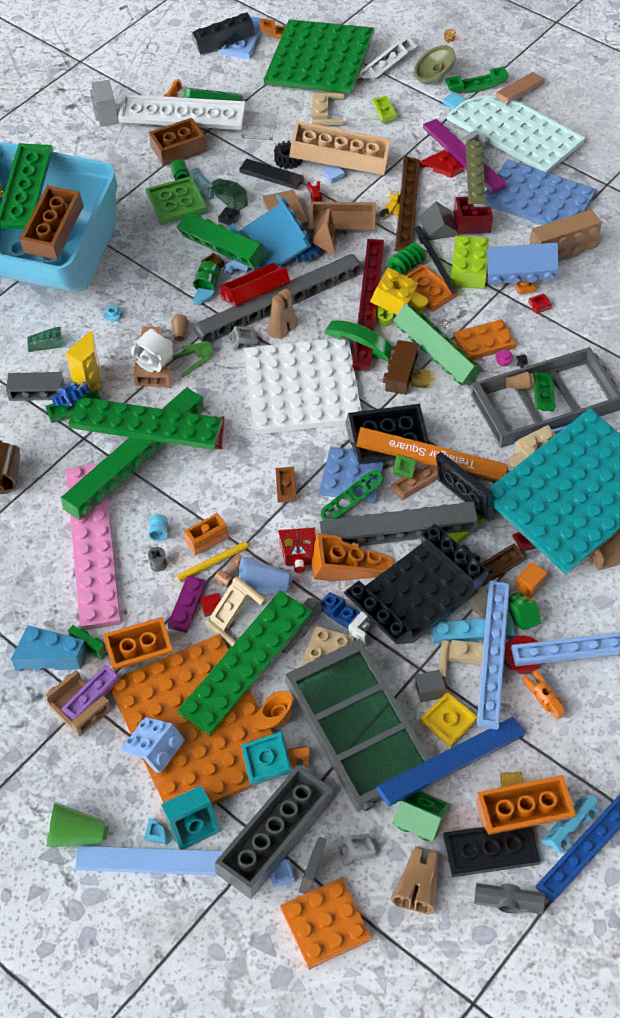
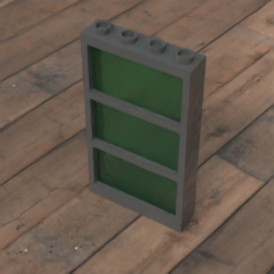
[285,639,430,812]

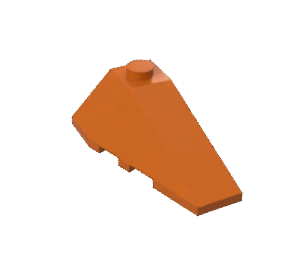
[312,533,394,581]

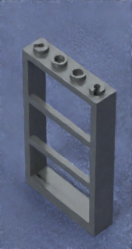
[471,347,620,448]

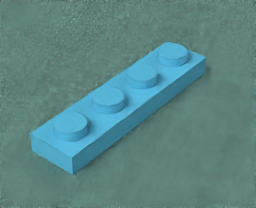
[431,617,515,644]

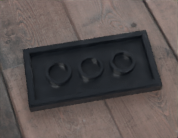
[436,452,494,521]
[443,826,540,878]

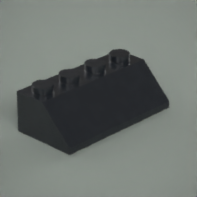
[191,12,255,55]

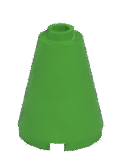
[46,803,109,848]

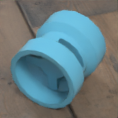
[149,514,168,541]

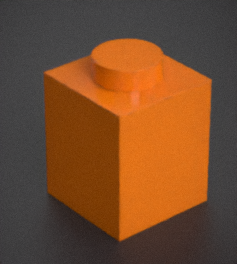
[515,561,548,598]

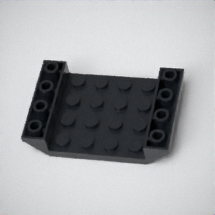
[344,523,489,644]

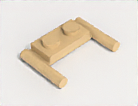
[312,93,344,126]
[205,576,267,647]
[439,640,484,678]

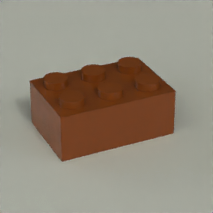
[149,118,206,166]

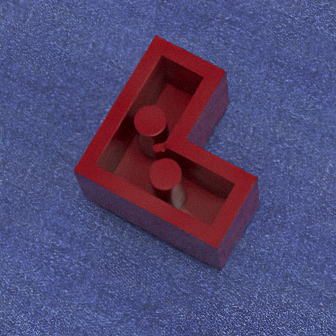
[453,196,493,234]

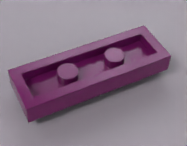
[167,576,206,633]

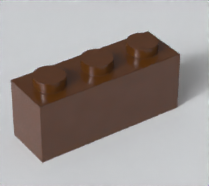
[383,340,419,395]

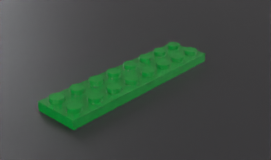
[68,397,223,450]
[177,590,313,737]

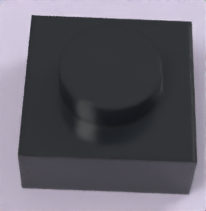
[218,207,241,225]

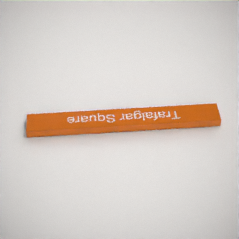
[356,427,507,482]

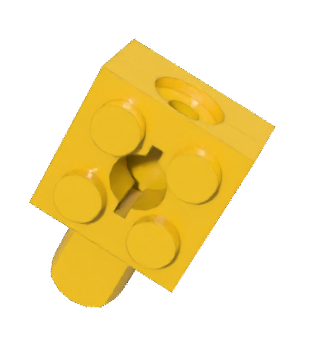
[370,267,428,315]

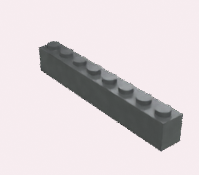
[320,502,478,546]

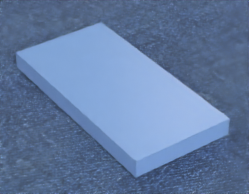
[221,16,265,59]

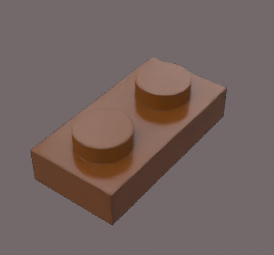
[275,467,297,503]

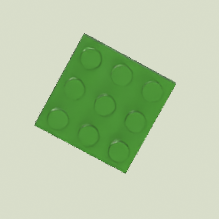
[146,176,207,225]

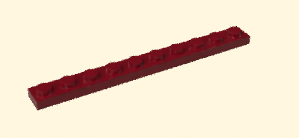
[352,239,384,371]

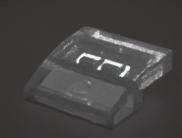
[241,112,277,140]

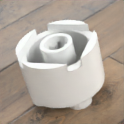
[131,329,173,373]

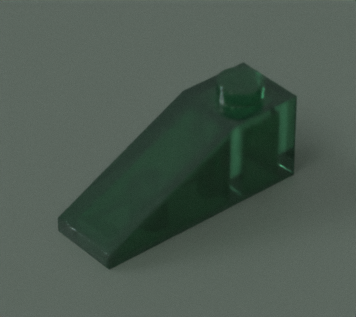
[206,178,248,211]

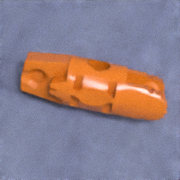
[522,669,565,720]

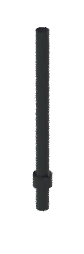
[415,226,458,294]

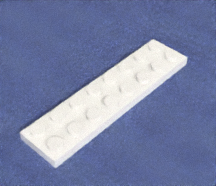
[118,94,246,130]

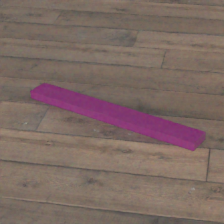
[423,119,507,193]

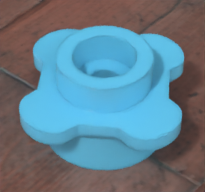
[103,305,123,322]

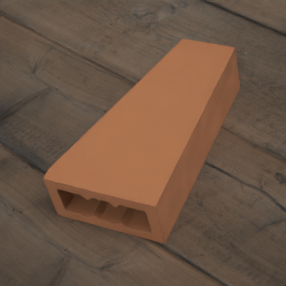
[133,326,171,388]

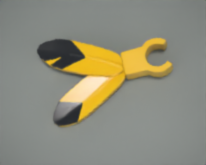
[380,190,400,219]

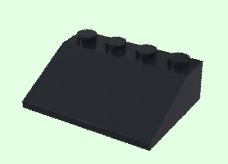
[345,404,430,465]

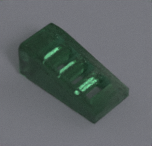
[27,326,63,352]

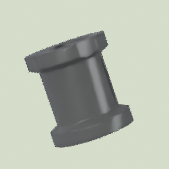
[148,547,167,572]

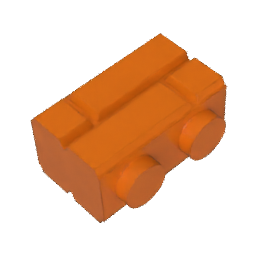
[184,513,228,556]

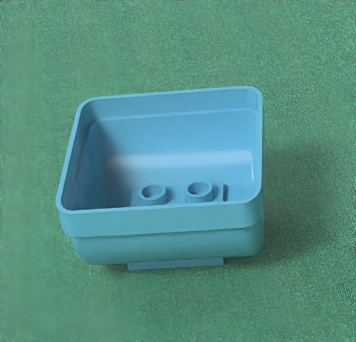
[0,142,118,293]

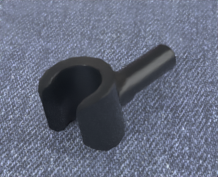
[516,354,528,368]

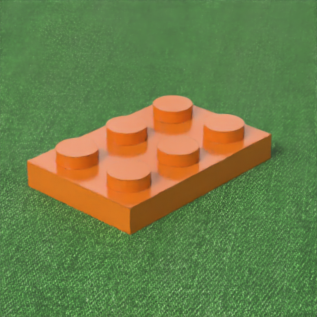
[453,319,516,360]

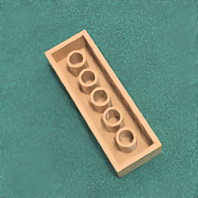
[289,121,390,175]

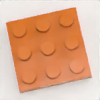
[280,877,371,970]

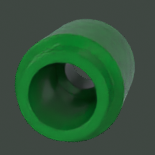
[170,160,190,180]

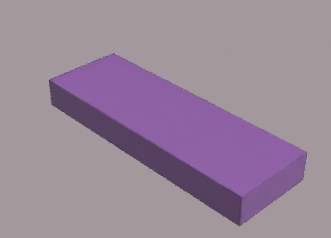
[61,665,121,720]

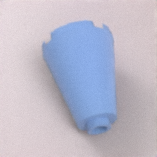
[239,557,292,596]

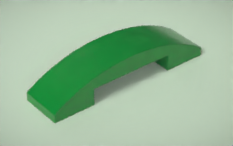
[445,66,509,93]
[324,320,393,361]

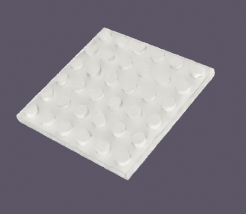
[243,337,361,435]

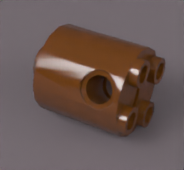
[0,440,21,494]

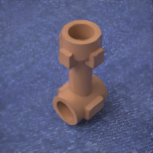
[214,554,243,588]

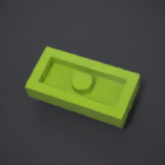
[372,96,397,123]

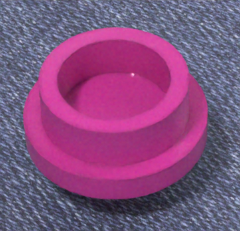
[495,350,513,366]

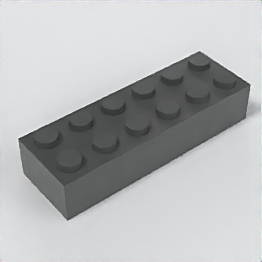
[215,765,333,899]

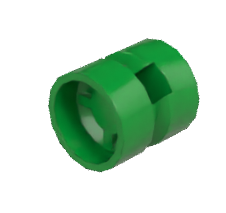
[193,261,221,290]

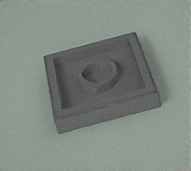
[299,837,327,894]

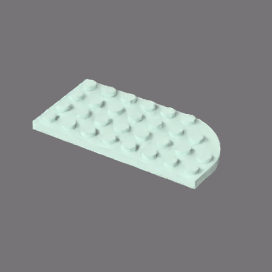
[447,95,585,173]

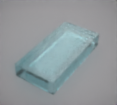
[192,167,214,200]

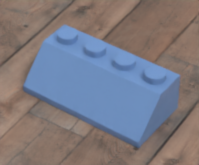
[487,243,558,285]

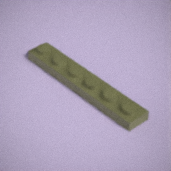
[466,140,485,204]

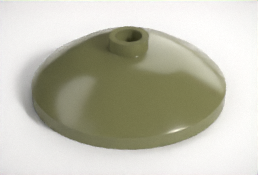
[414,45,456,83]

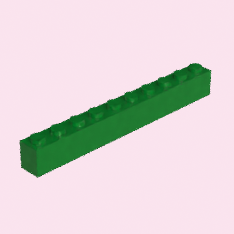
[61,387,204,520]

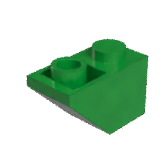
[508,592,542,630]

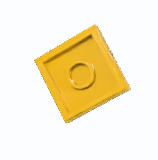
[419,692,477,748]

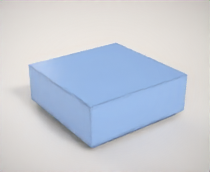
[322,165,345,183]
[270,859,295,888]

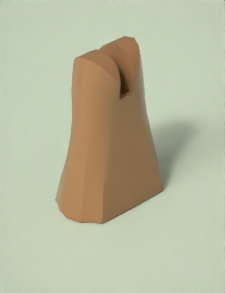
[267,289,298,339]
[391,846,439,915]

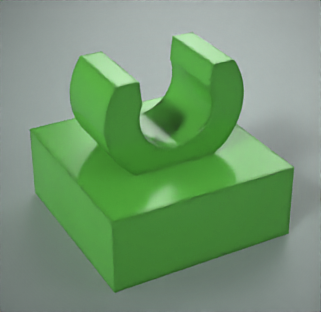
[392,455,416,479]

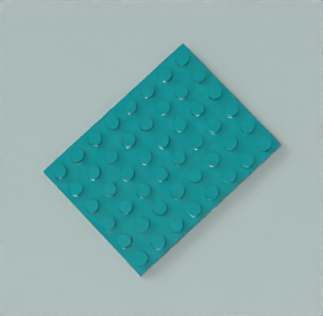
[488,408,620,575]

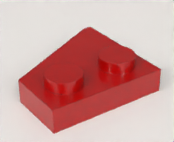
[420,149,464,178]

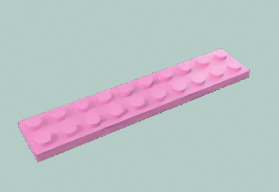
[66,463,121,630]

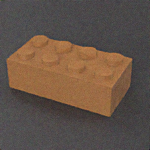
[529,209,602,260]

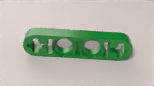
[184,88,243,101]
[321,470,383,521]

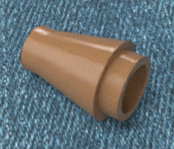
[171,314,189,341]
[506,372,534,390]

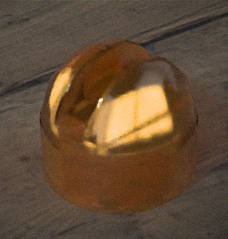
[444,29,456,43]

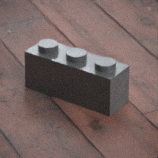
[6,372,65,401]

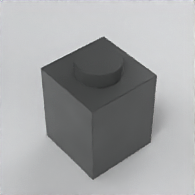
[415,670,448,703]

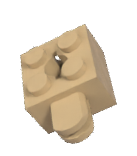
[508,425,555,471]

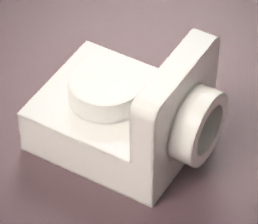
[348,611,370,646]

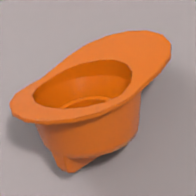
[253,691,293,729]

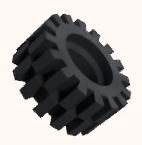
[274,140,303,169]

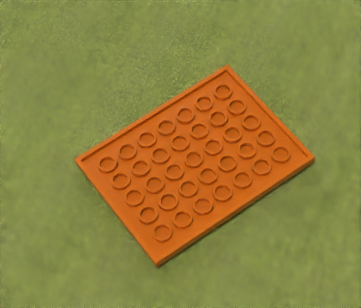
[110,634,273,806]

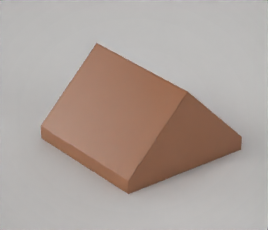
[311,209,338,254]

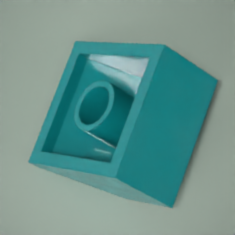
[161,785,220,850]

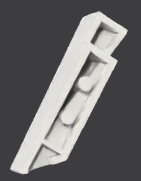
[357,35,417,80]

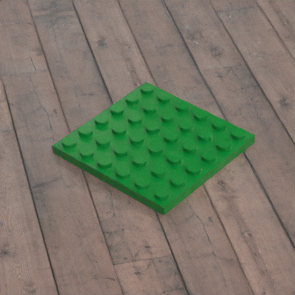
[264,19,375,94]

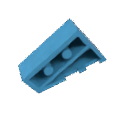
[11,625,88,671]

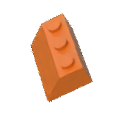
[103,617,173,670]

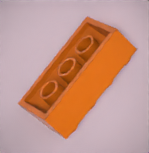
[476,775,576,835]

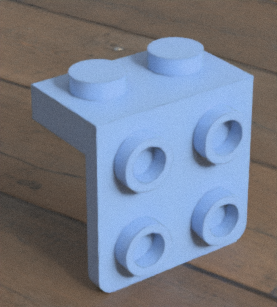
[122,717,185,773]

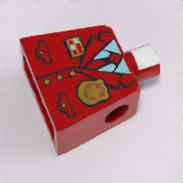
[278,527,316,573]

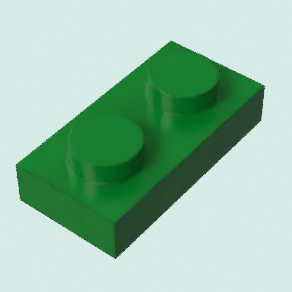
[68,625,107,661]

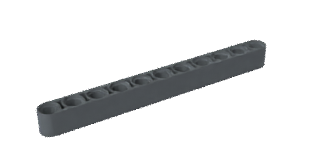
[194,254,364,343]

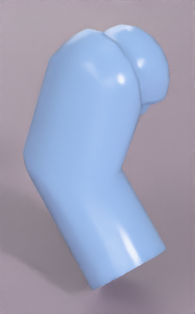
[224,260,248,275]

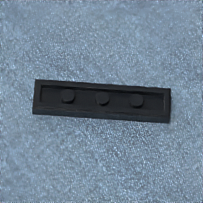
[239,158,304,190]

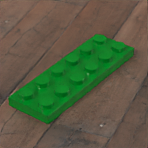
[0,143,53,230]

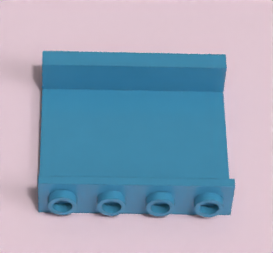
[228,194,311,270]

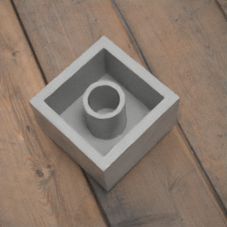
[90,79,118,127]

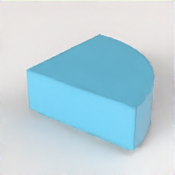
[193,288,215,305]
[144,818,167,844]

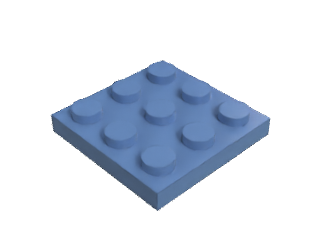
[319,446,385,504]

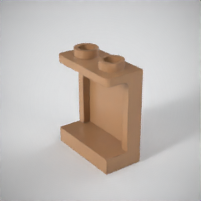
[44,670,111,737]

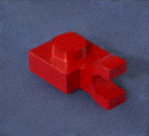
[307,181,322,202]

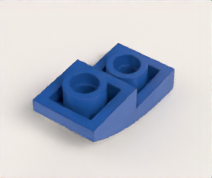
[320,592,361,629]

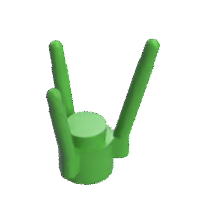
[172,341,213,378]

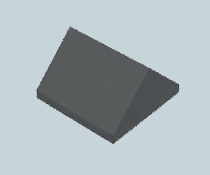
[419,201,459,240]

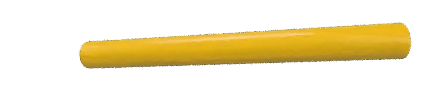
[176,541,249,582]

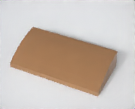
[309,202,376,231]

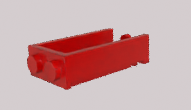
[219,262,291,307]

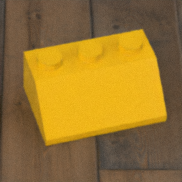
[66,331,102,392]

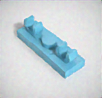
[541,795,600,853]

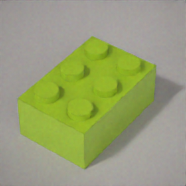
[451,236,489,289]

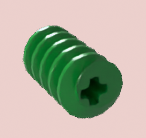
[388,243,426,274]

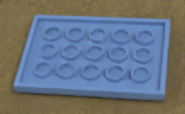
[483,159,597,225]

